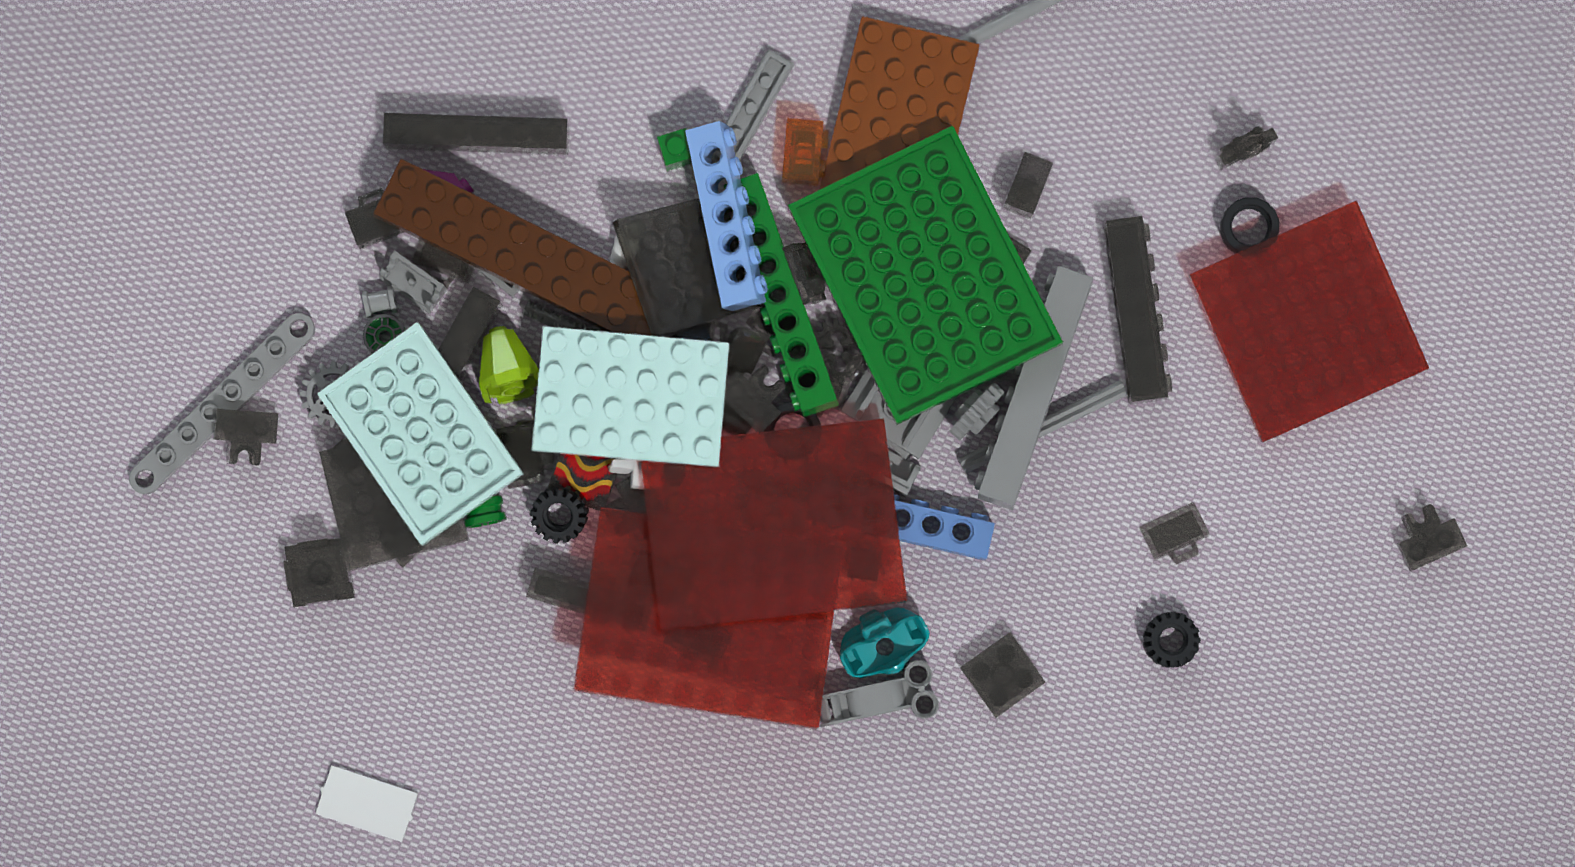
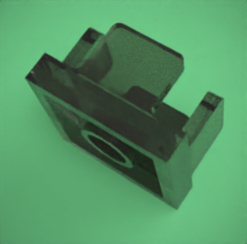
[284,537,355,608]

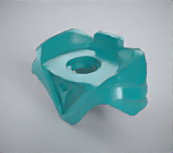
[840,607,930,678]

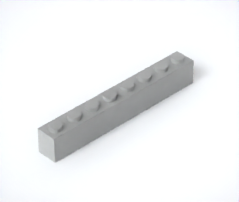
[974,266,1093,511]

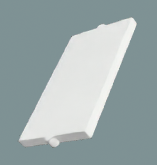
[316,765,418,842]

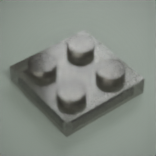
[960,632,1046,718]

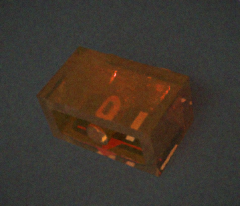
[782,118,829,186]

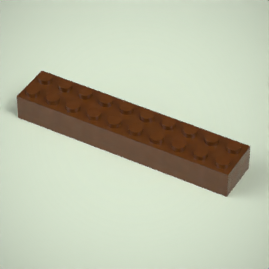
[373,159,678,337]

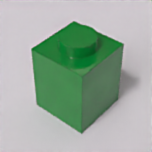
[657,128,692,171]

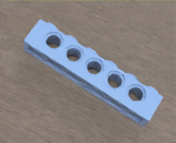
[685,121,767,311]

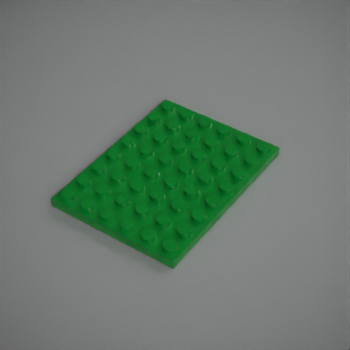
[788,125,1063,425]

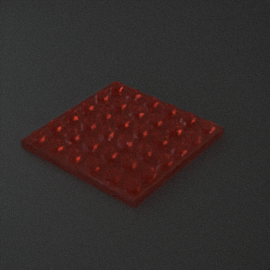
[1188,200,1429,442]

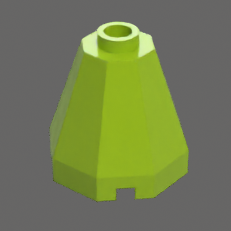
[479,326,539,404]

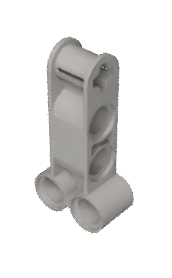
[814,661,939,727]

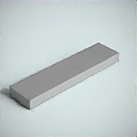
[712,49,794,161]

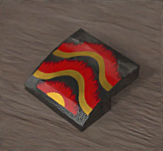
[547,453,619,513]

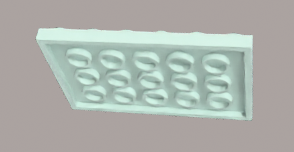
[317,322,524,545]
[532,326,729,467]

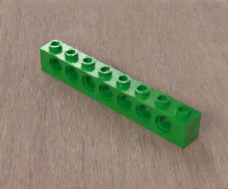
[723,173,839,417]

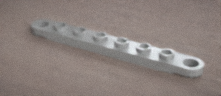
[129,313,316,495]

